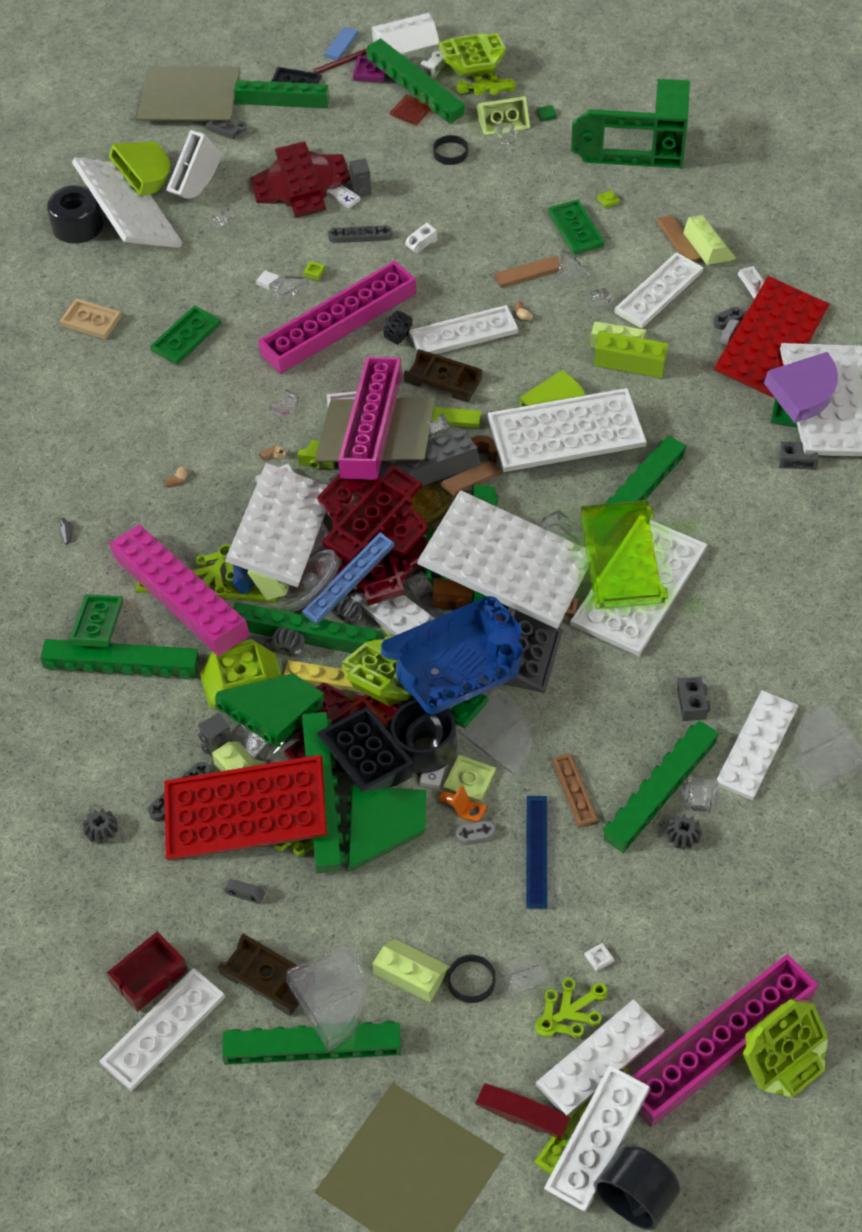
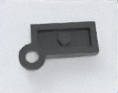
[206,121,247,139]

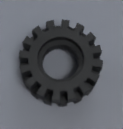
[383,310,413,345]

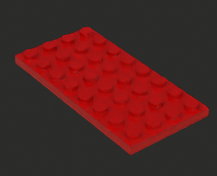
[714,276,830,398]
[164,755,327,861]

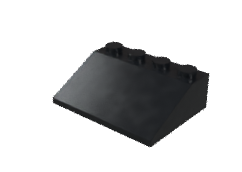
[317,707,414,793]

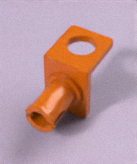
[439,786,487,822]

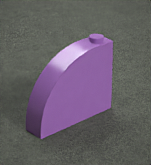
[764,352,838,423]

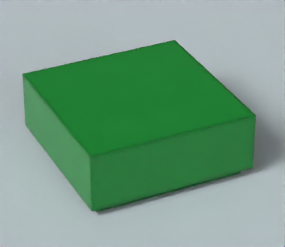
[537,105,557,122]

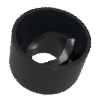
[47,185,103,244]
[391,700,457,773]
[594,1144,680,1230]

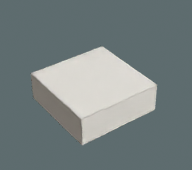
[256,270,279,290]
[584,943,614,972]

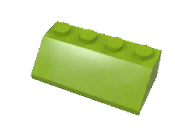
[594,331,669,378]

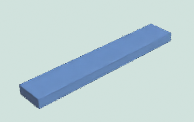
[302,533,395,625]

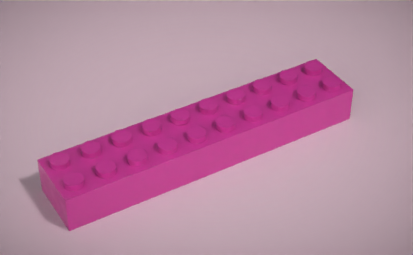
[258,261,416,374]
[338,357,402,480]
[109,524,250,657]
[632,954,818,1128]

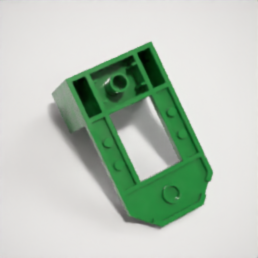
[571,79,690,169]

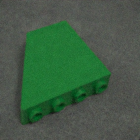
[215,673,324,748]
[344,786,427,871]

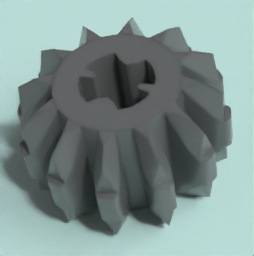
[331,596,364,625]
[271,627,305,657]
[83,808,118,844]
[666,813,702,850]

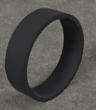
[433,135,468,165]
[448,955,495,1003]

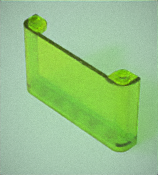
[580,500,668,609]

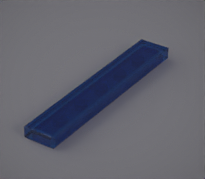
[526,796,547,909]

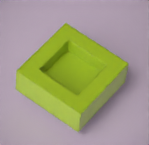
[597,190,620,209]
[303,261,326,281]

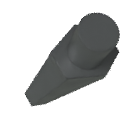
[59,518,73,545]
[247,635,275,652]

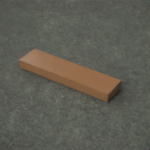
[657,215,703,263]
[495,255,563,288]
[441,460,503,496]
[552,753,598,828]

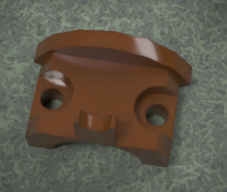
[471,435,498,464]

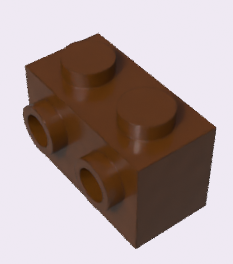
[432,578,473,610]

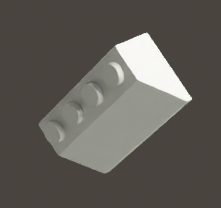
[372,13,439,54]

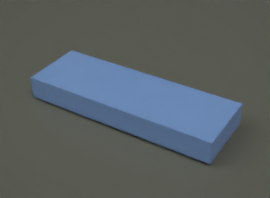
[325,27,358,60]

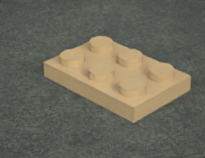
[59,298,121,340]

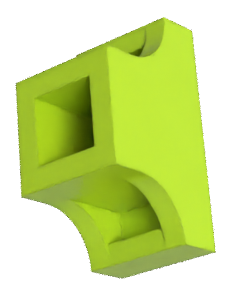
[297,440,335,470]

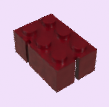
[107,931,188,1012]

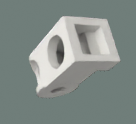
[420,51,445,79]
[405,223,438,254]

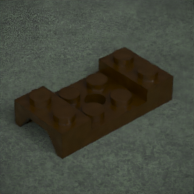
[404,349,482,403]
[218,933,315,1016]

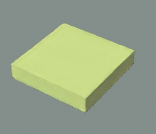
[443,755,496,803]

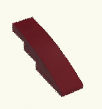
[475,1083,570,1140]

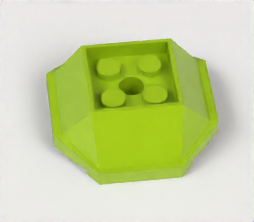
[438,33,506,78]
[342,635,413,706]
[200,639,282,709]
[743,999,828,1098]

